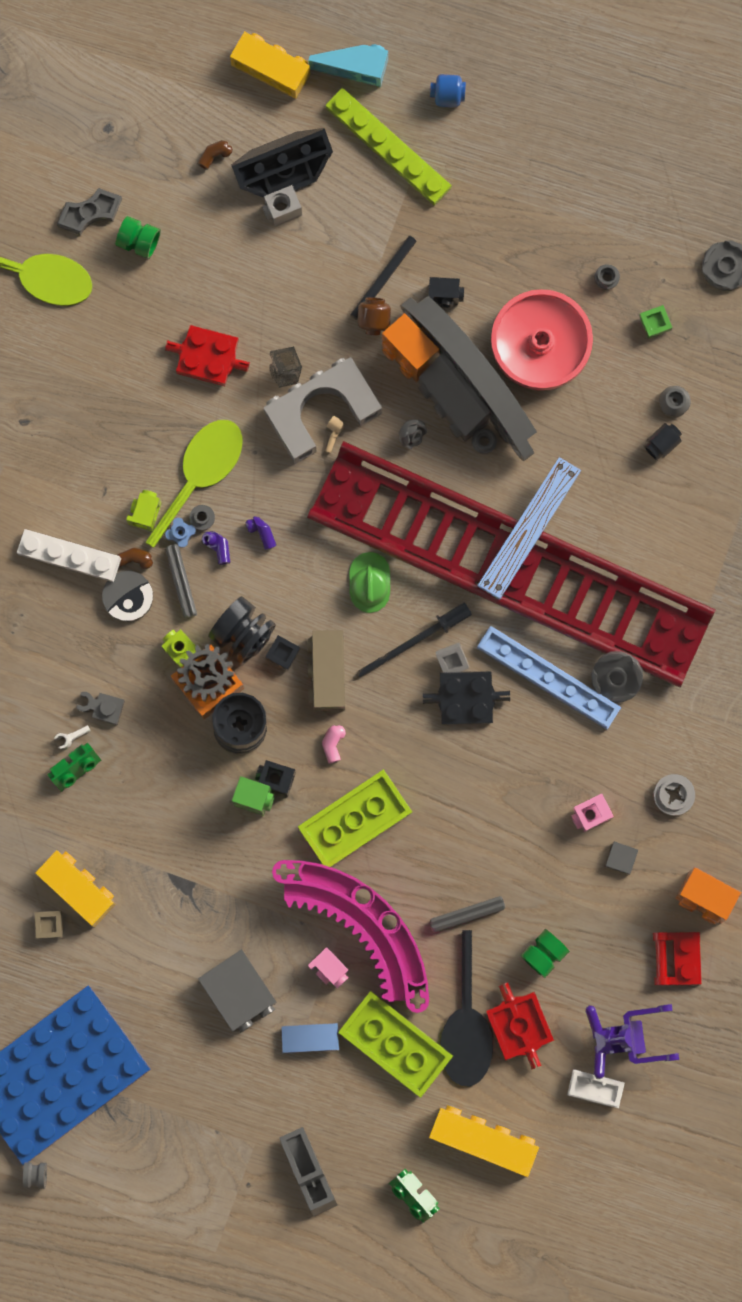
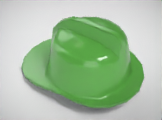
[349,552,390,613]

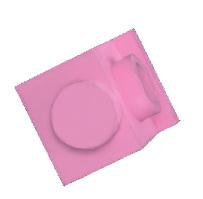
[571,794,614,832]
[308,947,349,989]

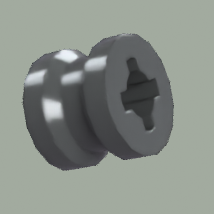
[23,1162,47,1189]

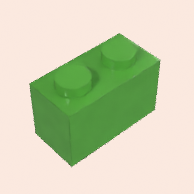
[232,776,275,816]

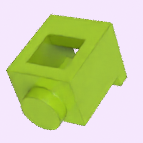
[126,490,162,532]
[162,629,196,668]

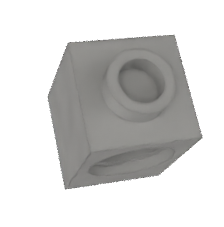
[262,185,302,226]

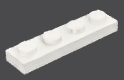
[17,529,121,582]

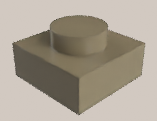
[35,911,63,939]

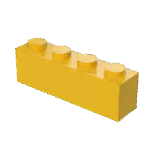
[429,1105,539,1177]

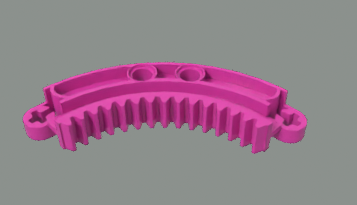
[272,860,429,1013]

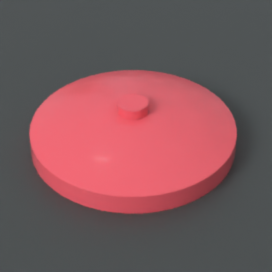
[491,290,593,390]

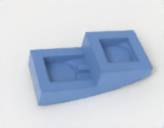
[281,1023,339,1053]

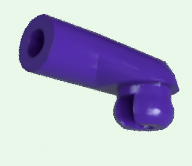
[245,516,276,550]
[202,531,231,565]

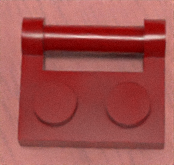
[653,932,702,985]

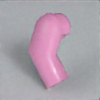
[322,725,346,764]

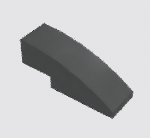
[279,1127,338,1216]

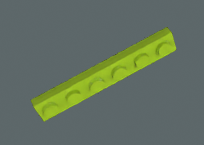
[325,88,452,206]

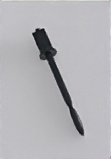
[357,602,472,677]

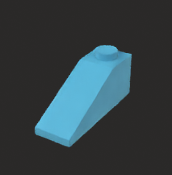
[308,44,388,87]

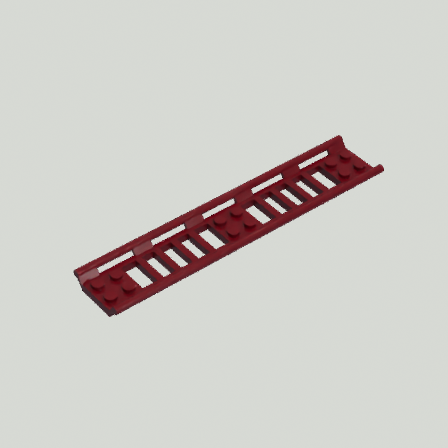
[307,441,716,688]

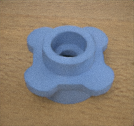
[165,518,196,548]

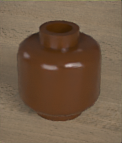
[357,297,391,336]

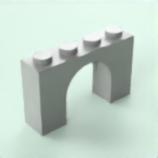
[263,357,382,464]

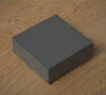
[605,841,638,875]

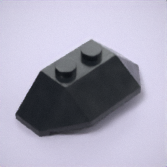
[231,128,333,198]

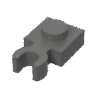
[76,692,125,725]

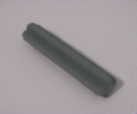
[165,544,197,618]
[430,896,505,932]

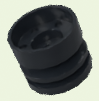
[208,596,276,665]
[212,692,267,755]

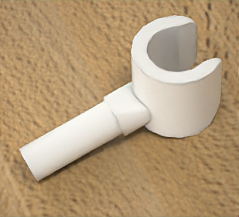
[54,725,90,749]

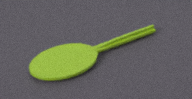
[0,254,92,306]
[145,420,243,548]

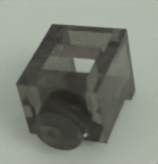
[269,346,302,388]

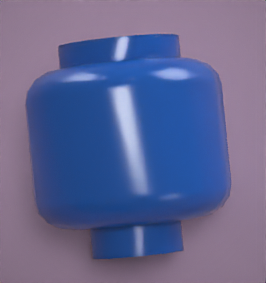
[430,74,466,108]

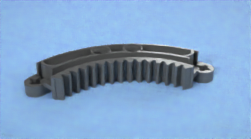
[400,296,537,461]

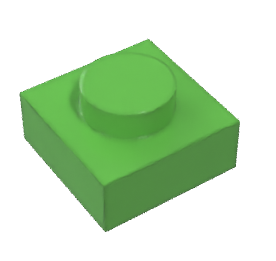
[639,305,672,339]

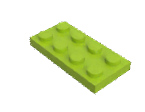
[298,769,413,867]
[338,991,453,1098]

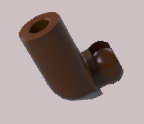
[197,140,233,170]
[117,548,153,570]

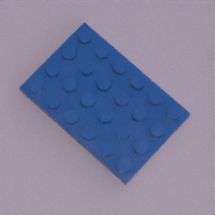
[0,985,151,1165]

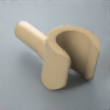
[325,416,344,453]

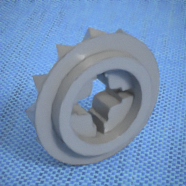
[653,774,695,816]

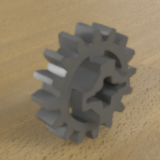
[177,644,234,702]

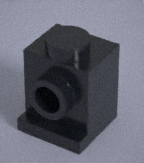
[429,277,464,308]
[255,760,296,796]

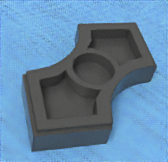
[57,188,122,235]

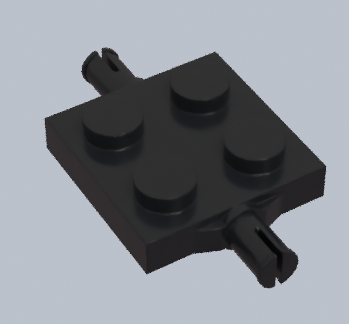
[423,671,510,724]

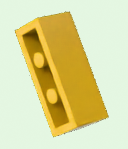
[230,31,310,99]
[36,850,116,927]

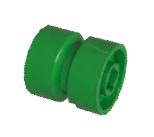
[115,216,161,259]
[520,929,570,979]

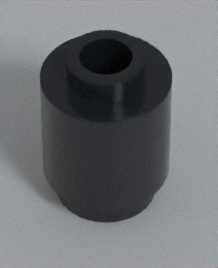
[644,423,682,461]

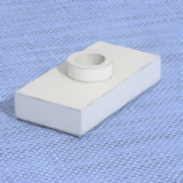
[567,1069,625,1108]

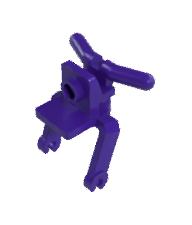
[585,1004,680,1079]

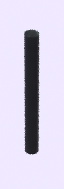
[350,236,417,320]

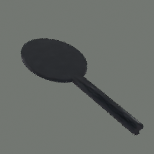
[441,930,493,1087]

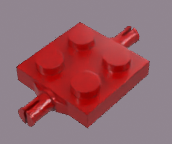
[165,325,250,387]
[486,982,554,1070]

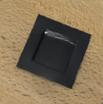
[265,635,301,671]

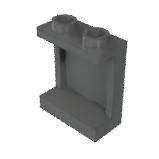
[198,949,277,1033]

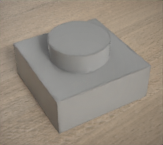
[436,642,469,672]

